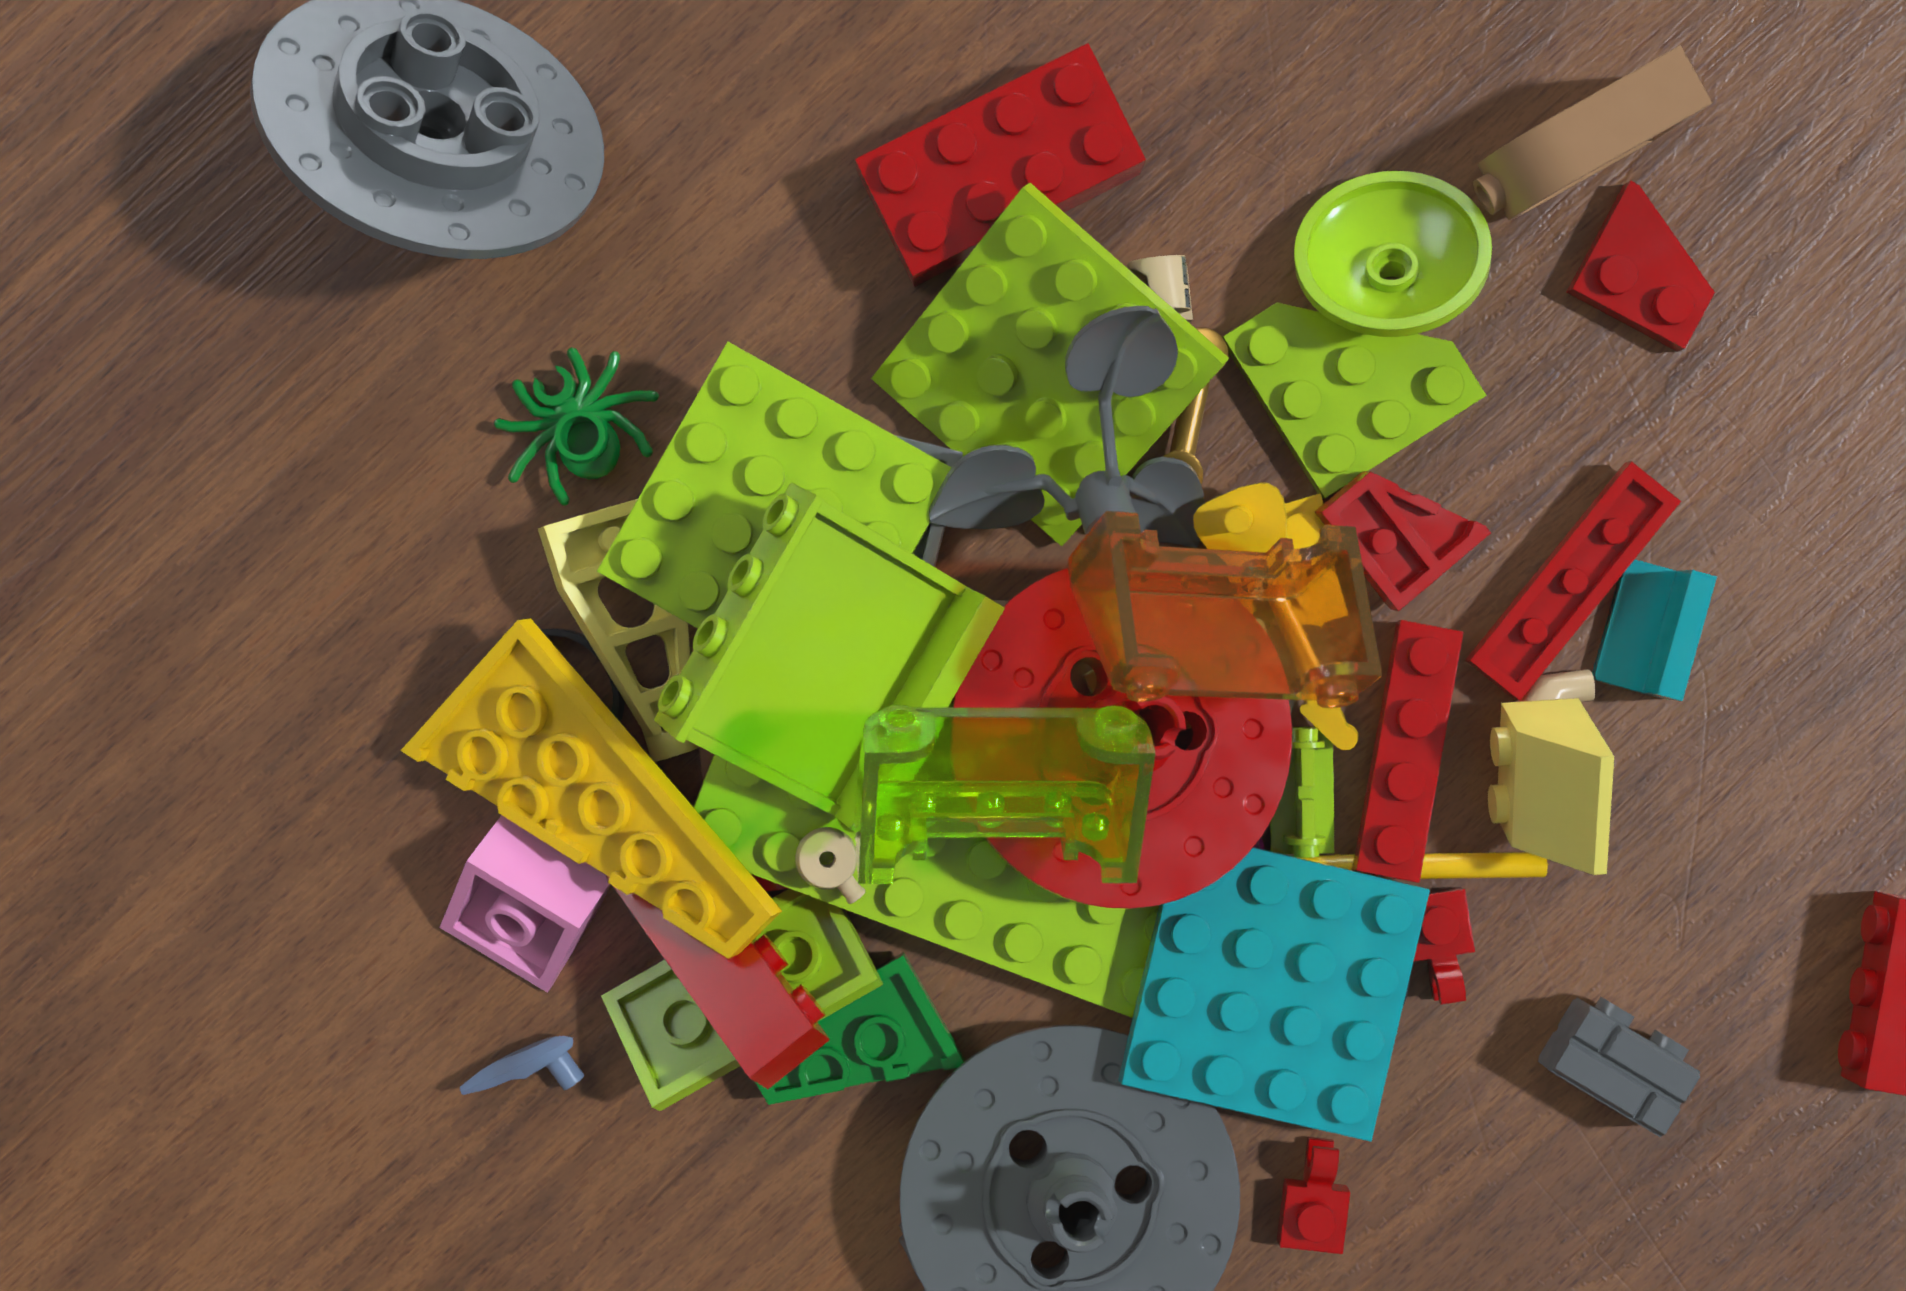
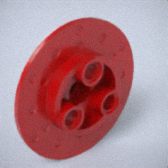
[950,559,1292,909]

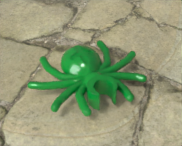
[494,347,659,506]

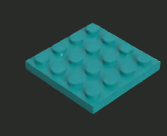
[1118,847,1430,1142]

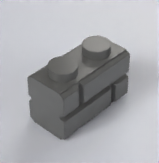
[1538,996,1700,1138]

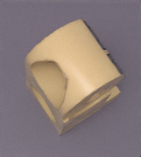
[1126,255,1193,323]

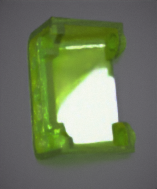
[854,705,1155,884]

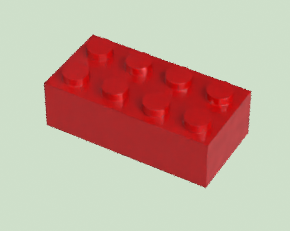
[855,43,1146,287]

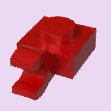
[1413,887,1475,1005]
[1277,1137,1351,1254]

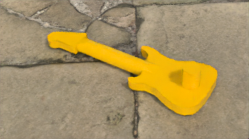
[1193,482,1358,750]

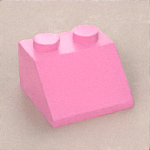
[439,815,611,993]

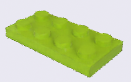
[601,888,883,1111]

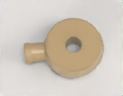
[795,827,866,904]

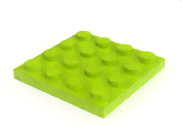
[871,183,1229,546]
[597,342,951,628]

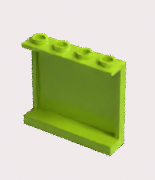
[654,483,1005,840]

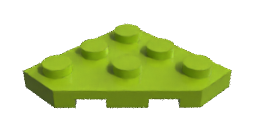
[1223,302,1487,499]

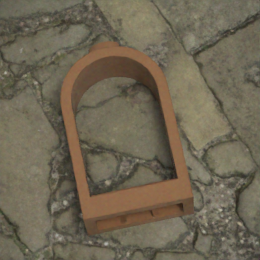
[1473,45,1713,221]

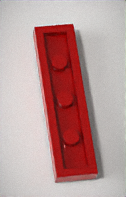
[1465,461,1681,701]
[1352,620,1464,883]

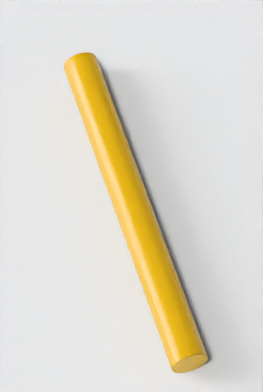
[1291,852,1548,879]

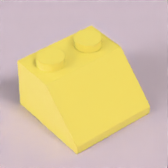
[1488,698,1614,875]

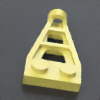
[538,499,699,762]

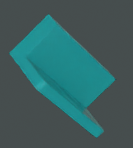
[1592,559,1717,701]

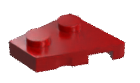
[1566,180,1715,352]
[1314,471,1491,611]

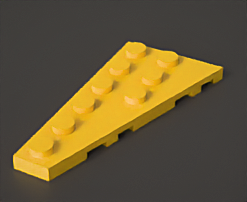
[401,618,782,959]

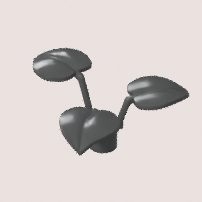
[929,306,1205,551]

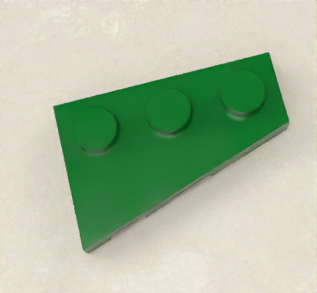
[755,952,966,1105]

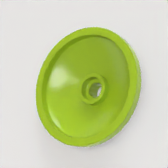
[1294,171,1492,337]

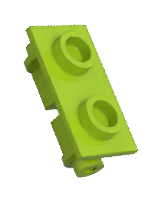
[1270,727,1334,858]

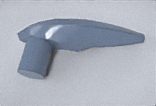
[460,1036,584,1095]

